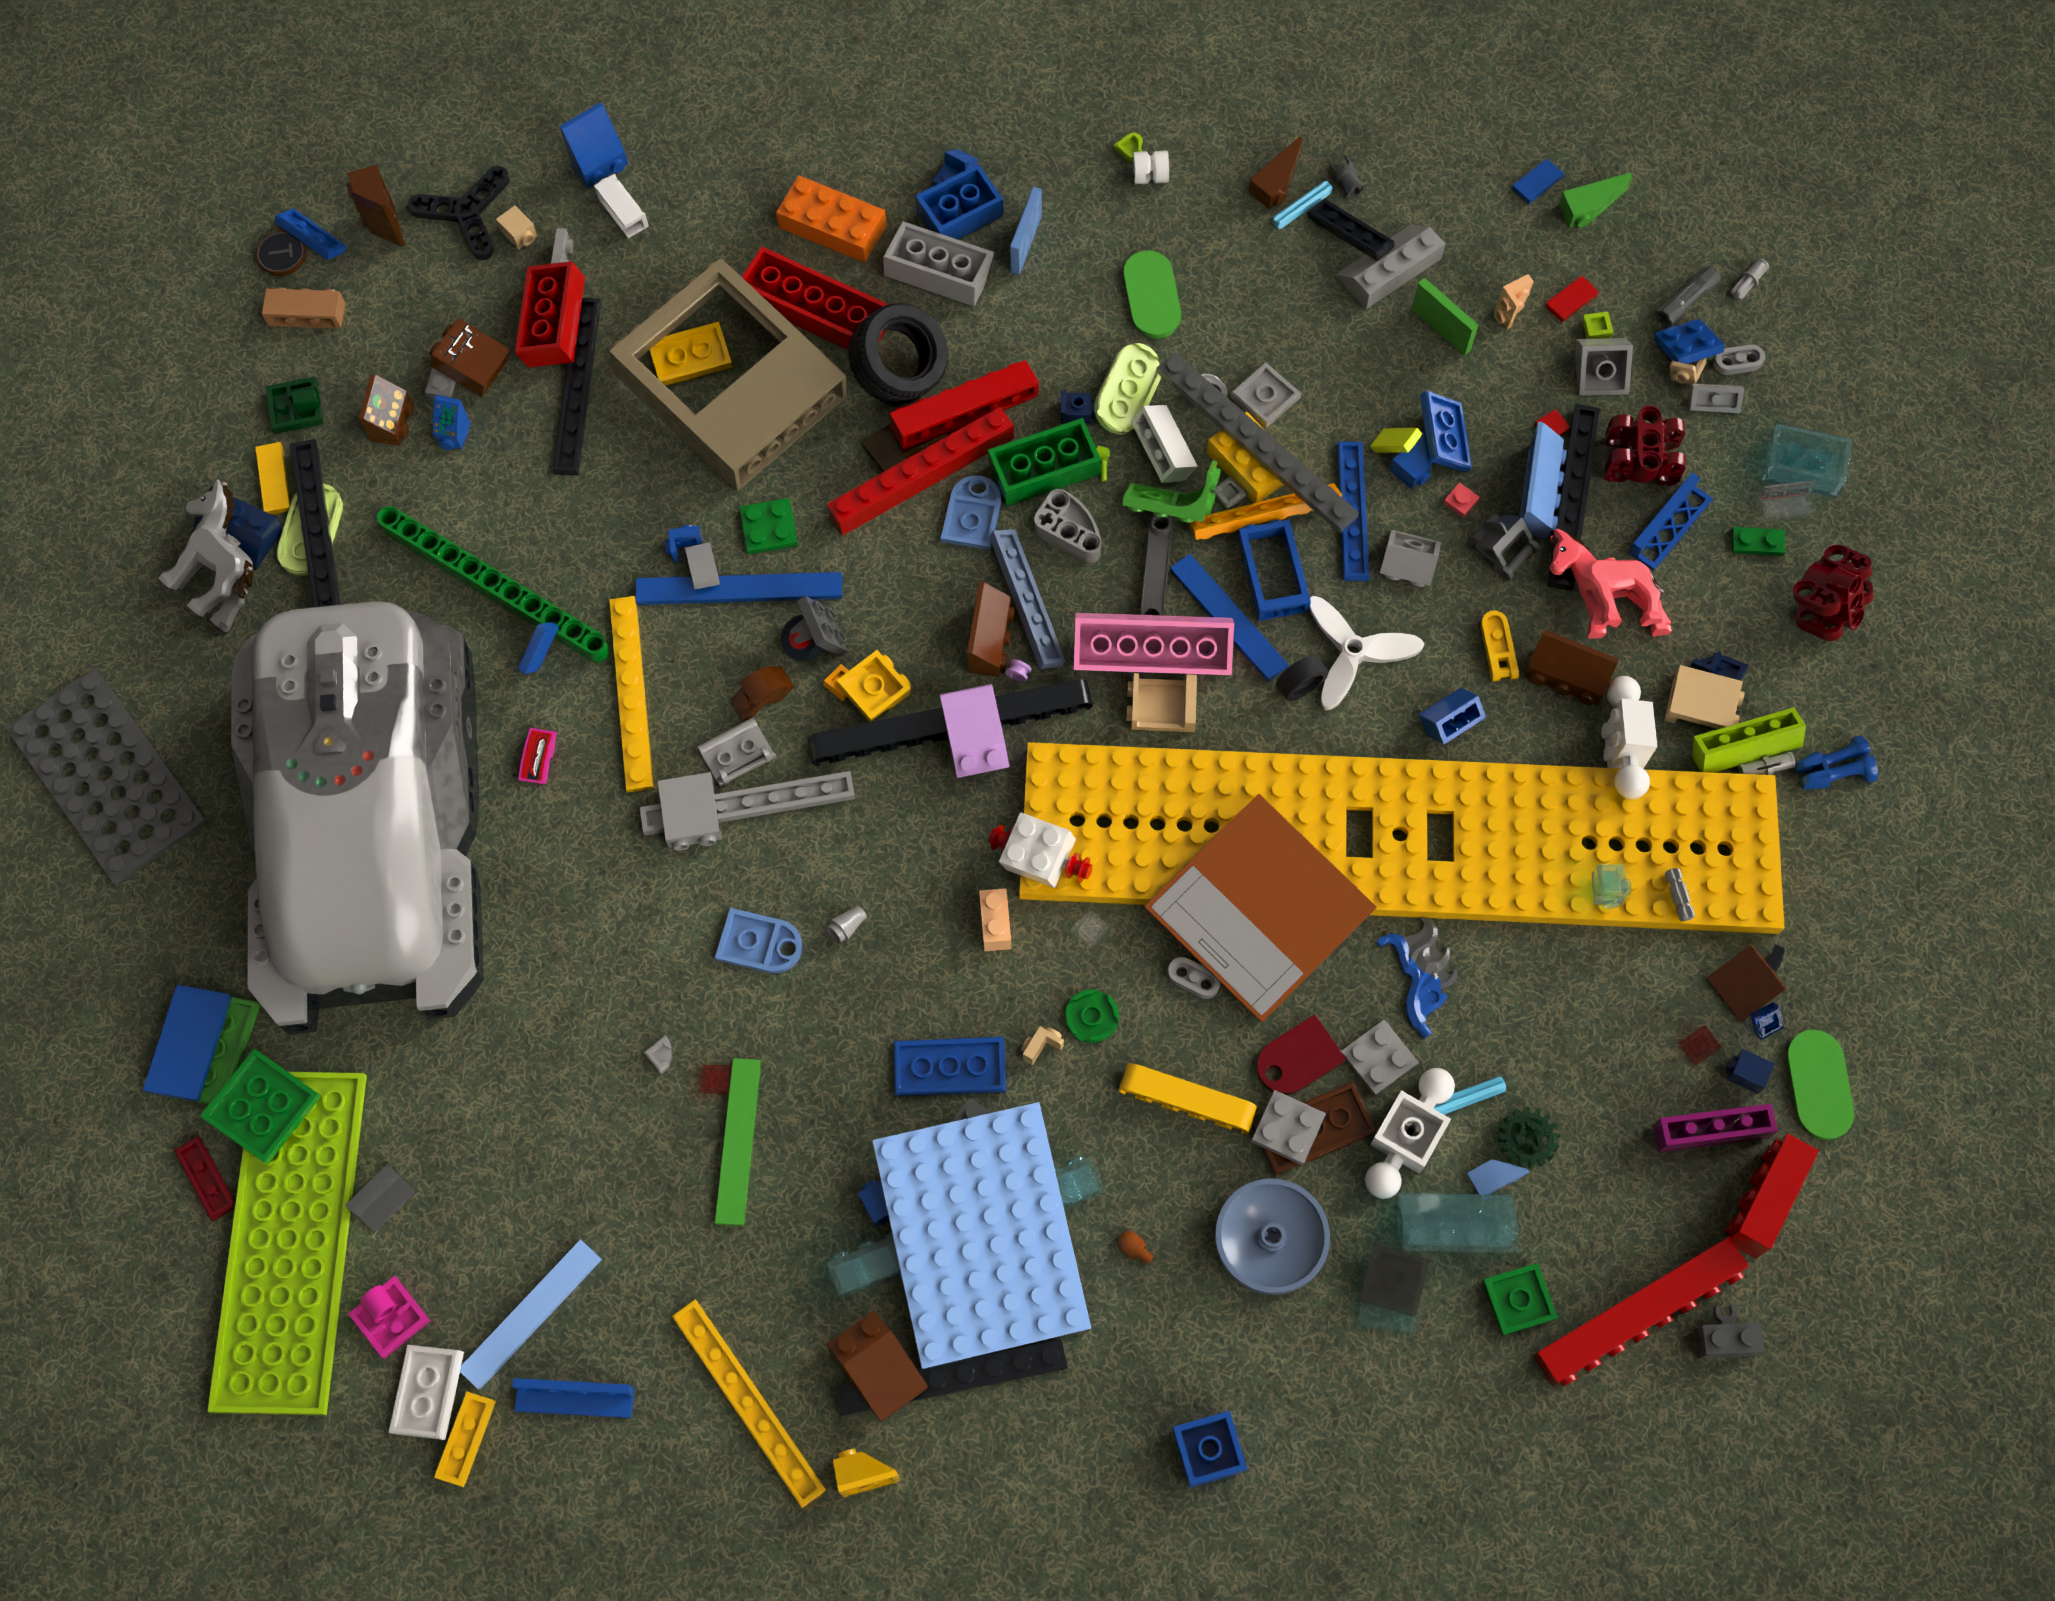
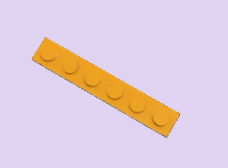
[1189,483,1342,540]

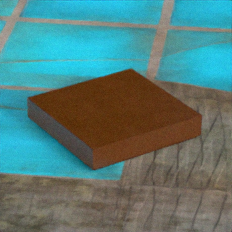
[1707,944,1788,1022]

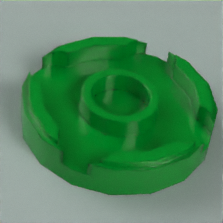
[1064,989,1119,1044]

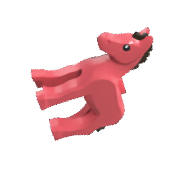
[1550,529,1672,639]

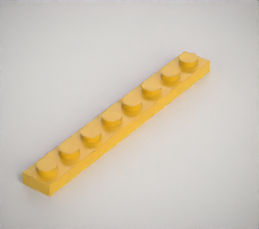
[609,596,654,793]

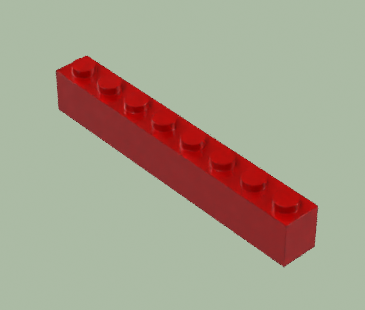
[827,407,1014,536]
[1533,1237,1750,1387]

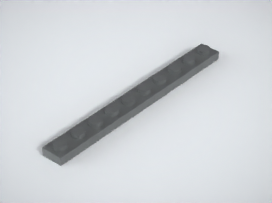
[1156,352,1359,533]

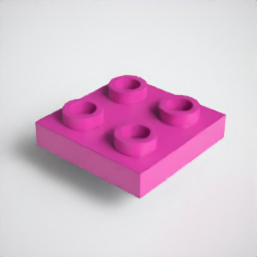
[348,1276,431,1359]

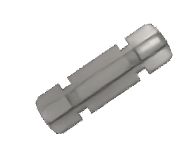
[1665,868,1695,921]

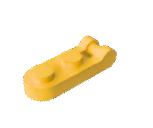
[1481,610,1519,682]

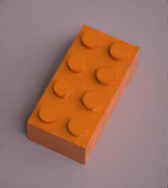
[776,175,887,263]

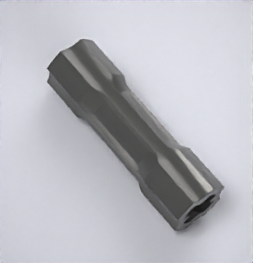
[1654,266,1721,327]

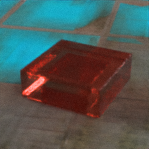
[701,1065,732,1094]

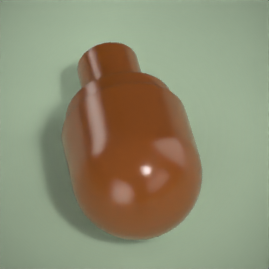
[1117,1231,1154,1265]

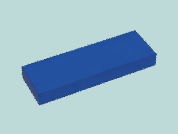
[274,208,346,260]

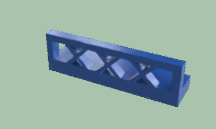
[1628,473,1713,571]
[512,1378,635,1418]

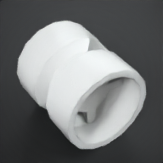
[1133,151,1169,184]

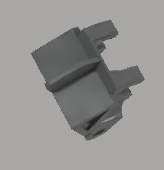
[1468,513,1539,581]

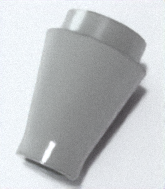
[826,905,867,944]

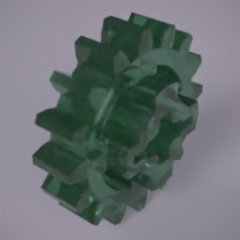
[1497,1107,1560,1169]

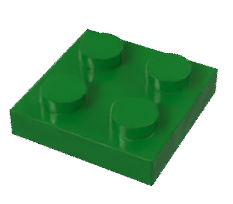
[740,498,798,554]
[1482,1263,1558,1336]

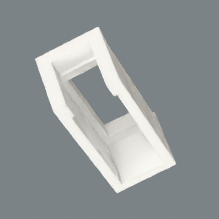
[594,174,649,238]

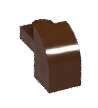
[730,666,795,720]

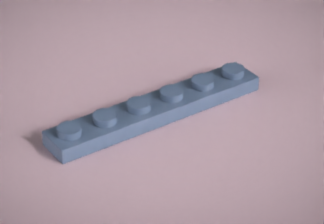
[989,529,1066,669]

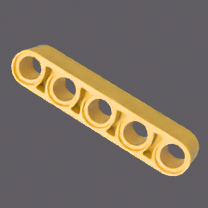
[1119,1063,1257,1134]

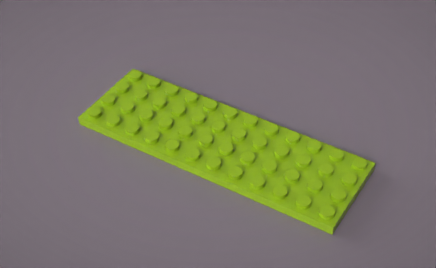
[208,1072,367,1415]

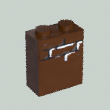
[429,318,510,397]

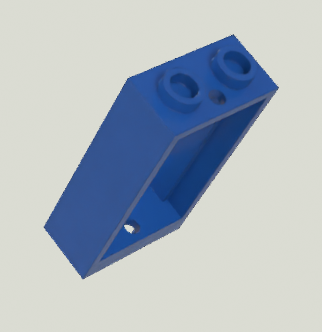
[1238,520,1311,621]

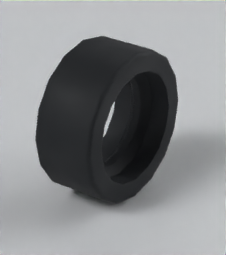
[1276,655,1329,701]

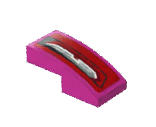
[518,728,557,784]

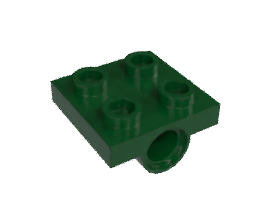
[266,377,324,434]

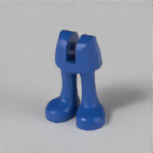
[1794,735,1878,789]

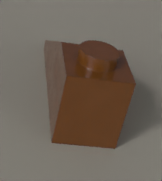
[1249,136,1303,210]

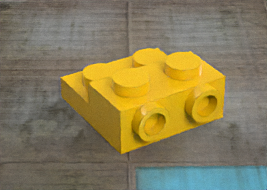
[836,650,911,722]

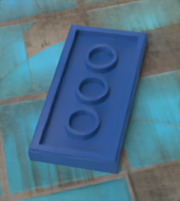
[143,985,232,1102]
[894,1037,1006,1097]

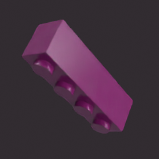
[1653,1104,1778,1153]

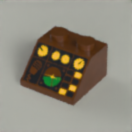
[359,374,414,446]

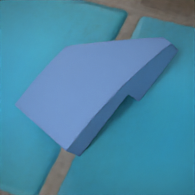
[1467,1159,1530,1198]

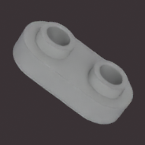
[1713,345,1765,375]
[1168,957,1220,999]

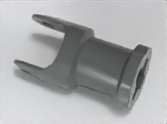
[1329,155,1366,199]

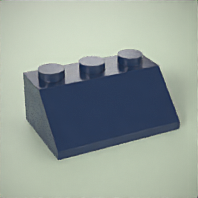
[192,489,283,570]

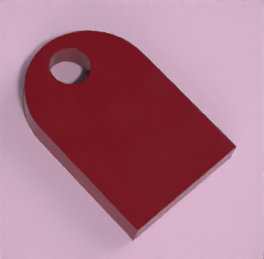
[1257,1015,1347,1095]

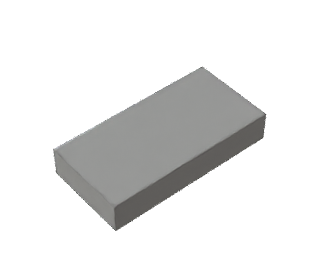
[685,542,720,589]

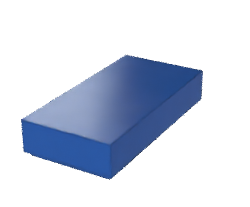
[1512,159,1564,205]
[518,622,559,674]

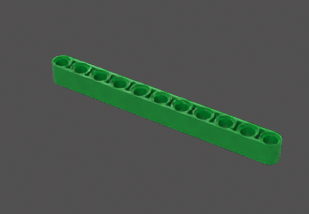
[377,506,609,663]

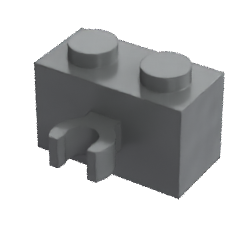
[1695,1305,1765,1359]

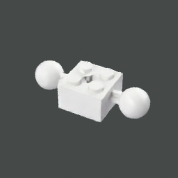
[1601,676,1657,799]
[1365,1068,1455,1199]

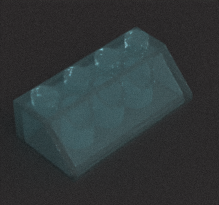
[1398,1193,1518,1253]

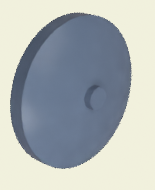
[1215,1179,1330,1295]

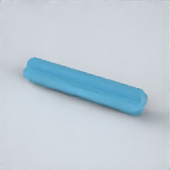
[1272,181,1332,229]
[1434,1076,1506,1115]

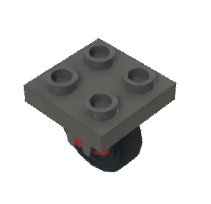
[780,596,848,662]

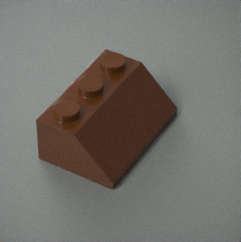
[346,165,405,247]
[967,582,1015,677]
[1524,630,1619,705]

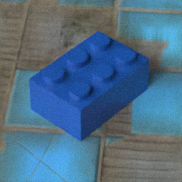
[915,164,1004,239]

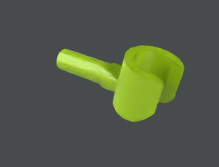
[1097,446,1110,482]

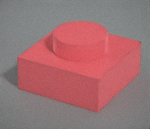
[1443,483,1480,518]

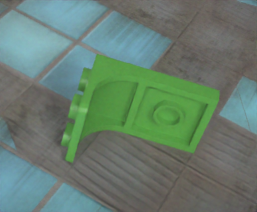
[1122,460,1221,523]

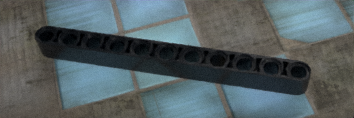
[807,679,1093,766]

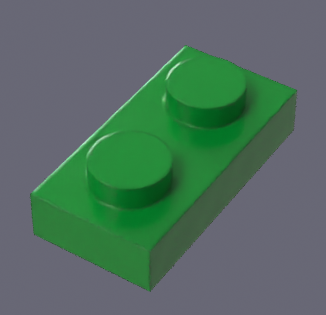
[1731,527,1786,556]

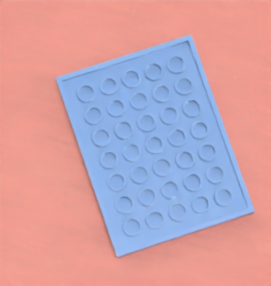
[872,1102,1091,1369]

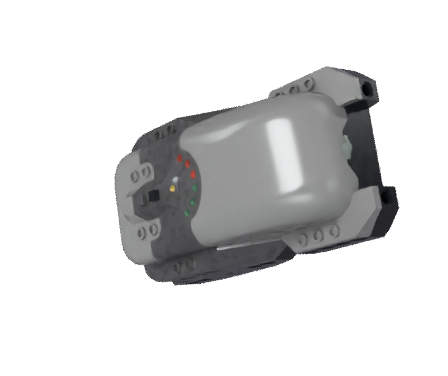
[231,601,484,1035]

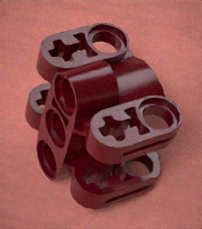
[1605,405,1686,486]
[1793,544,1874,641]

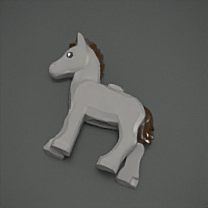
[158,479,254,632]

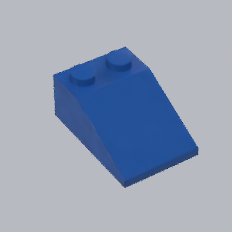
[559,102,628,188]

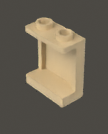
[1664,665,1744,729]
[1126,673,1197,732]

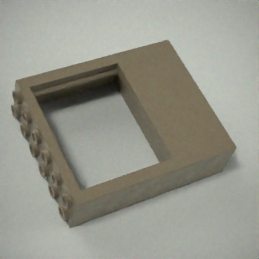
[609,258,847,492]

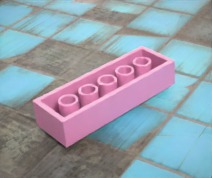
[1074,613,1234,675]

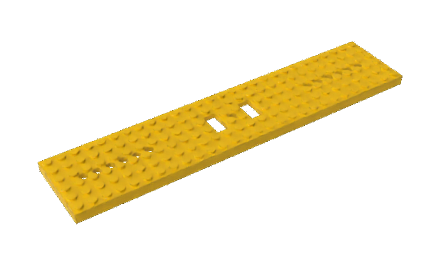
[1020,742,1784,934]

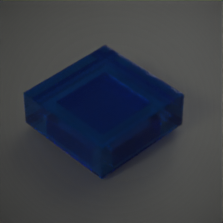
[1750,1002,1784,1040]

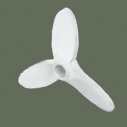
[1309,596,1424,710]

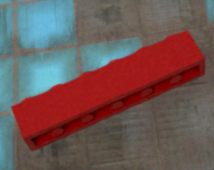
[890,360,1039,450]

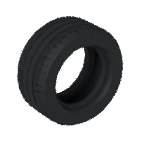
[848,303,948,405]

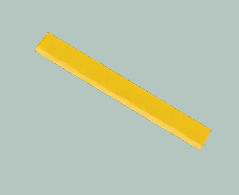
[672,1299,826,1508]

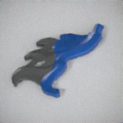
[1377,917,1457,1039]

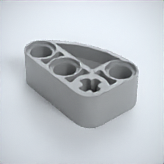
[1034,489,1101,563]

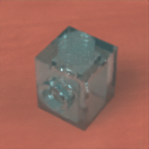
[1591,864,1631,908]

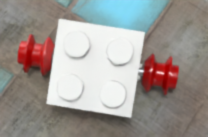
[988,812,1093,888]

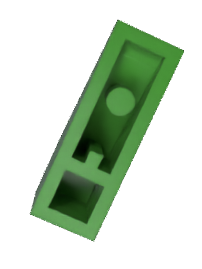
[1559,173,1632,228]

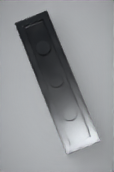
[1307,198,1395,261]

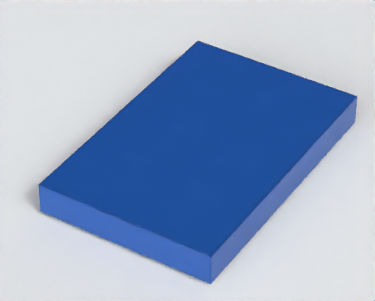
[1420,391,1472,472]

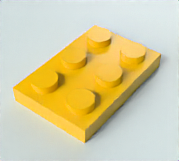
[650,321,733,386]

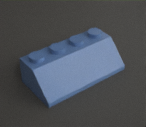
[1519,422,1567,539]

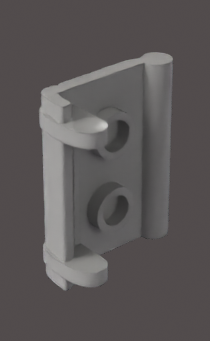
[697,717,776,787]

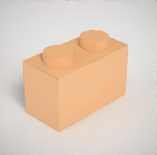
[979,888,1011,951]

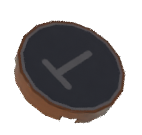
[256,231,307,276]

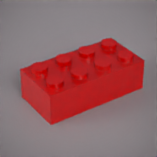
[515,261,585,368]
[1724,1133,1819,1259]

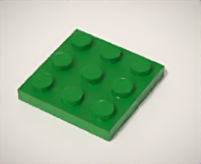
[200,1048,321,1165]

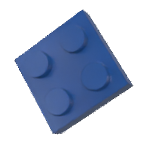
[1654,319,1724,364]

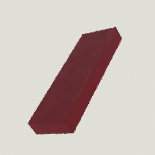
[174,1136,236,1222]

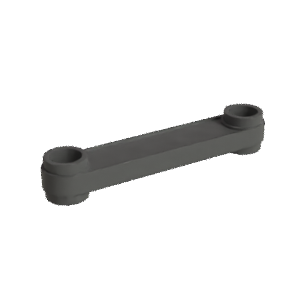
[1140,515,1172,616]

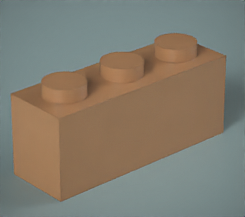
[262,287,345,329]

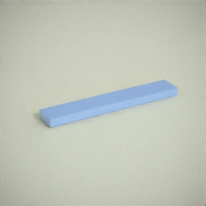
[460,1239,602,1390]

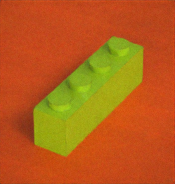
[1692,707,1806,773]

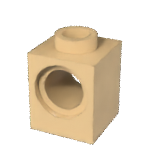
[496,205,537,250]

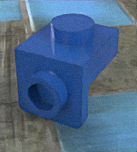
[665,525,703,563]

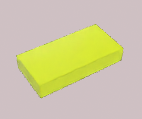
[1370,428,1422,453]

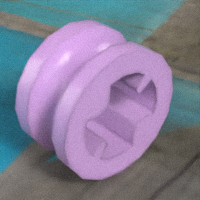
[1005,659,1031,683]

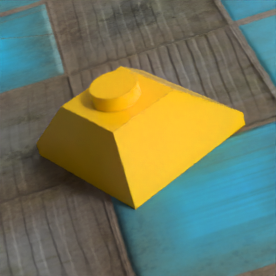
[833,1449,900,1497]

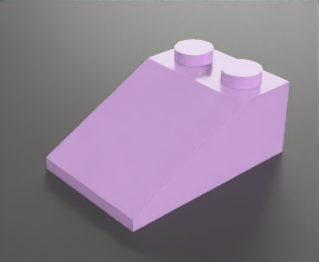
[940,684,1010,778]

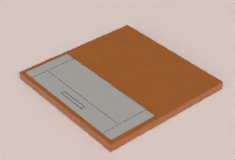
[1144,794,1377,1024]

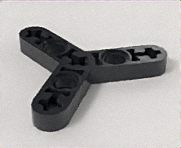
[407,166,510,260]

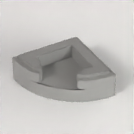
[644,1035,672,1074]

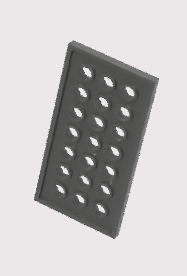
[5,667,207,885]

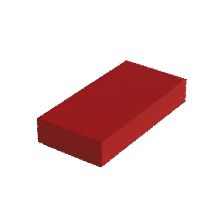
[1545,276,1599,323]

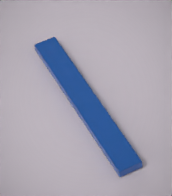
[636,572,842,605]

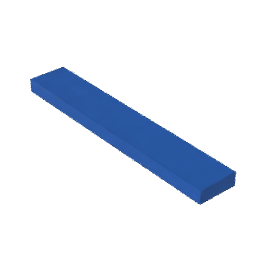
[1337,442,1370,581]
[1170,554,1289,682]

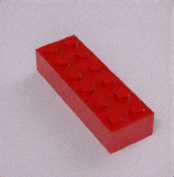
[742,246,887,350]

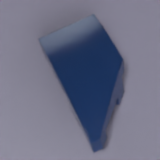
[1691,651,1748,681]

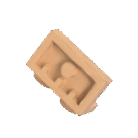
[1494,274,1534,329]

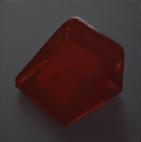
[1678,1025,1721,1066]

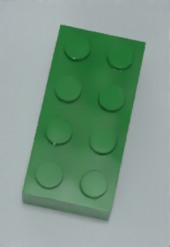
[988,418,1101,506]

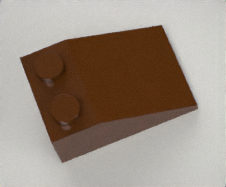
[827,1310,928,1423]

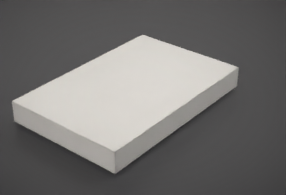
[388,1345,464,1440]

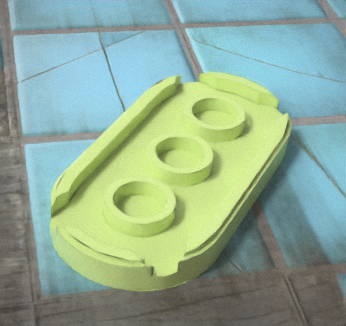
[1094,343,1161,435]
[276,483,343,576]

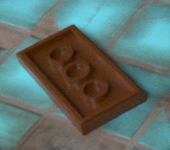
[1252,1082,1377,1176]

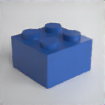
[1172,1411,1247,1489]

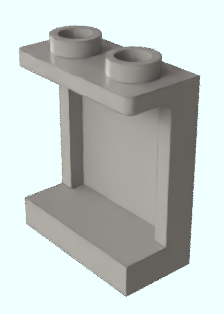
[658,772,722,851]

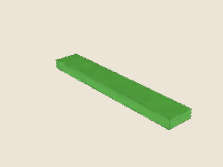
[715,1058,761,1227]

